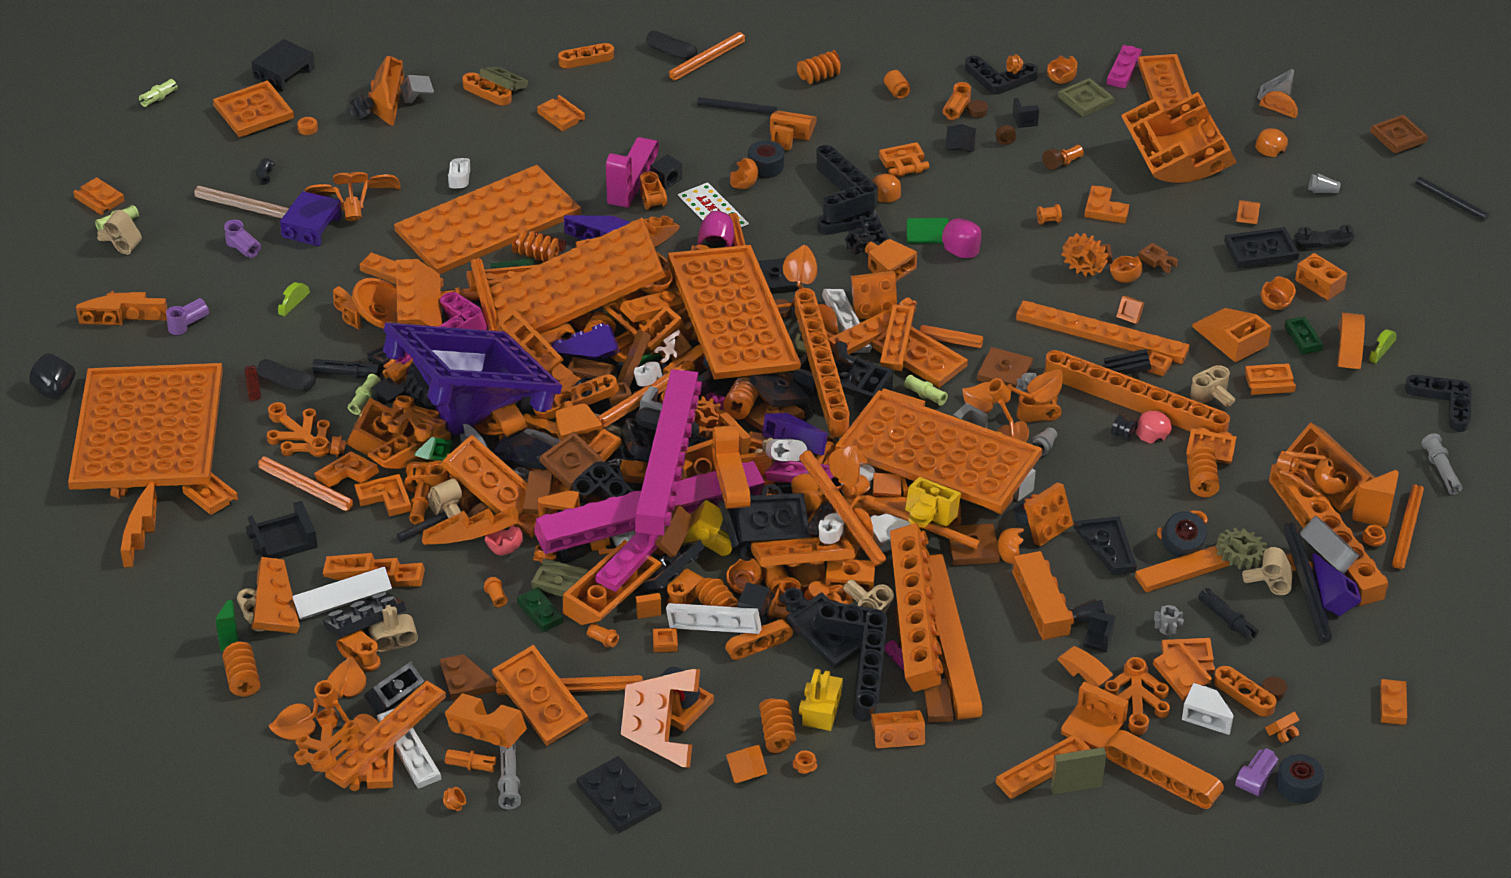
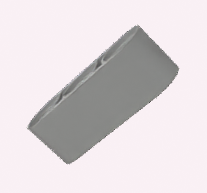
[1300,515,1359,574]

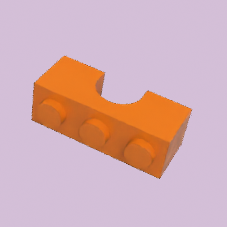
[445,693,527,748]

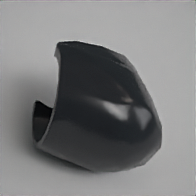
[29,353,76,400]

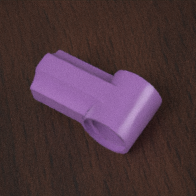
[224,219,261,258]
[166,298,209,335]
[1235,748,1279,797]

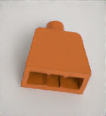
[865,239,917,281]
[555,401,603,444]

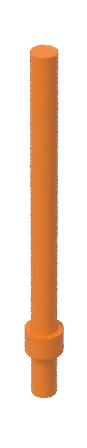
[846,495,980,549]

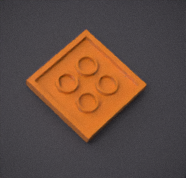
[213,80,294,137]

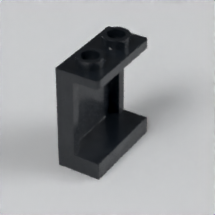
[251,39,315,91]
[246,501,318,559]

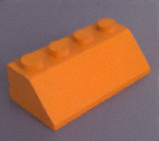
[396,259,442,327]
[1286,422,1375,513]
[563,540,662,625]

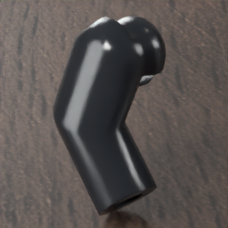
[256,158,275,185]
[833,341,858,369]

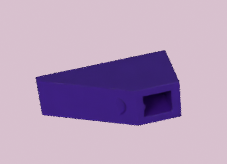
[564,215,630,240]
[551,323,620,360]
[762,413,827,455]
[1312,553,1361,617]

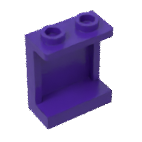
[280,191,342,246]

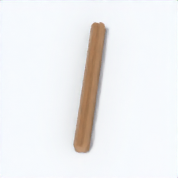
[194,185,289,219]

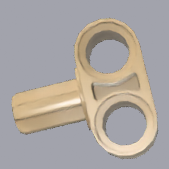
[97,210,142,255]
[1190,365,1235,407]
[428,478,462,518]
[1242,547,1293,595]
[843,580,894,613]
[368,605,418,652]

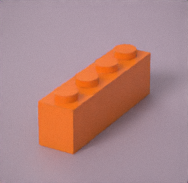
[1012,551,1074,640]

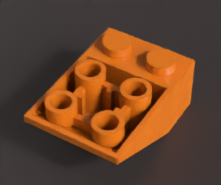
[1192,308,1272,363]

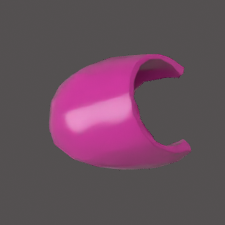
[697,211,734,247]
[942,218,982,258]

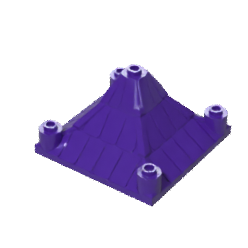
[383,323,562,435]

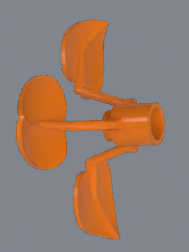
[304,172,401,221]
[776,245,839,339]
[962,369,1063,442]
[791,445,873,546]
[269,656,378,741]

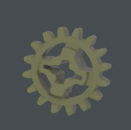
[1215,528,1267,570]

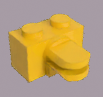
[905,477,961,528]
[683,500,733,556]
[799,669,843,731]

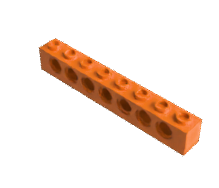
[1269,463,1388,606]
[890,523,943,692]

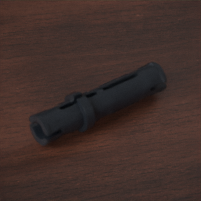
[312,359,381,378]
[1198,588,1259,642]

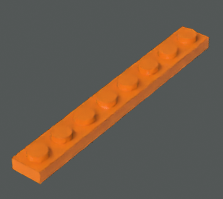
[1016,300,1190,365]

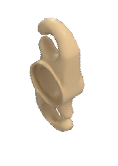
[237,588,265,632]

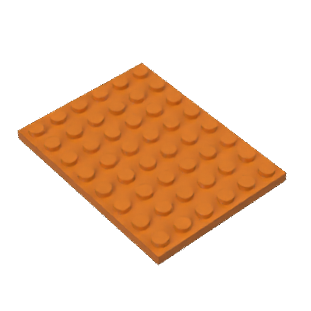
[68,363,223,490]

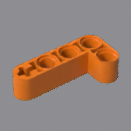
[712,425,751,509]

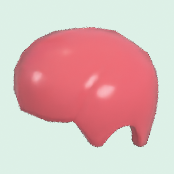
[1136,411,1172,443]
[485,525,523,556]

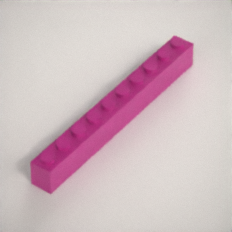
[635,369,702,535]
[534,461,765,554]

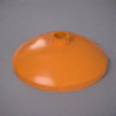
[352,278,398,329]

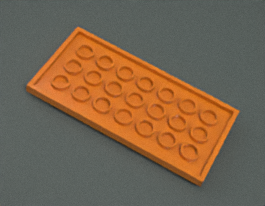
[394,165,581,274]
[490,218,666,334]
[667,245,801,380]
[835,390,1042,513]

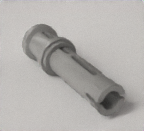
[1421,433,1463,495]
[498,743,521,810]

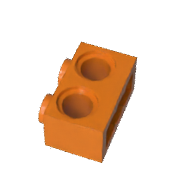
[1295,253,1348,301]

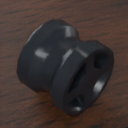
[1111,414,1138,441]

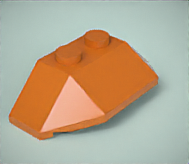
[368,56,404,125]

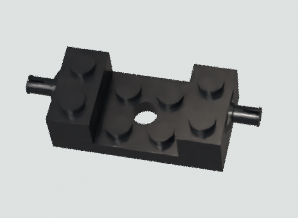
[788,349,894,412]

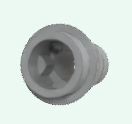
[1308,173,1341,194]
[1030,427,1057,456]

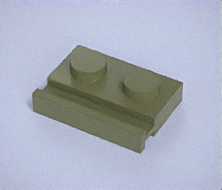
[479,67,528,91]
[531,559,588,597]

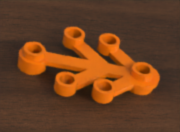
[381,395,446,442]
[267,402,331,457]
[1104,657,1170,736]
[294,708,360,772]

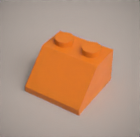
[346,398,409,455]

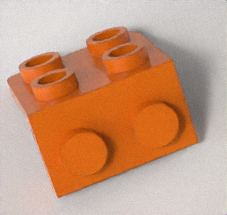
[1061,682,1129,749]

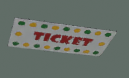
[678,182,749,227]

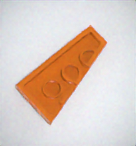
[251,557,300,634]

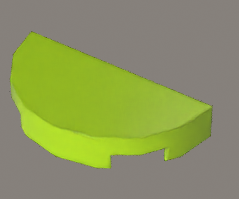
[278,282,310,317]
[1369,329,1397,364]

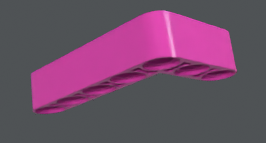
[606,137,659,208]
[390,292,487,375]

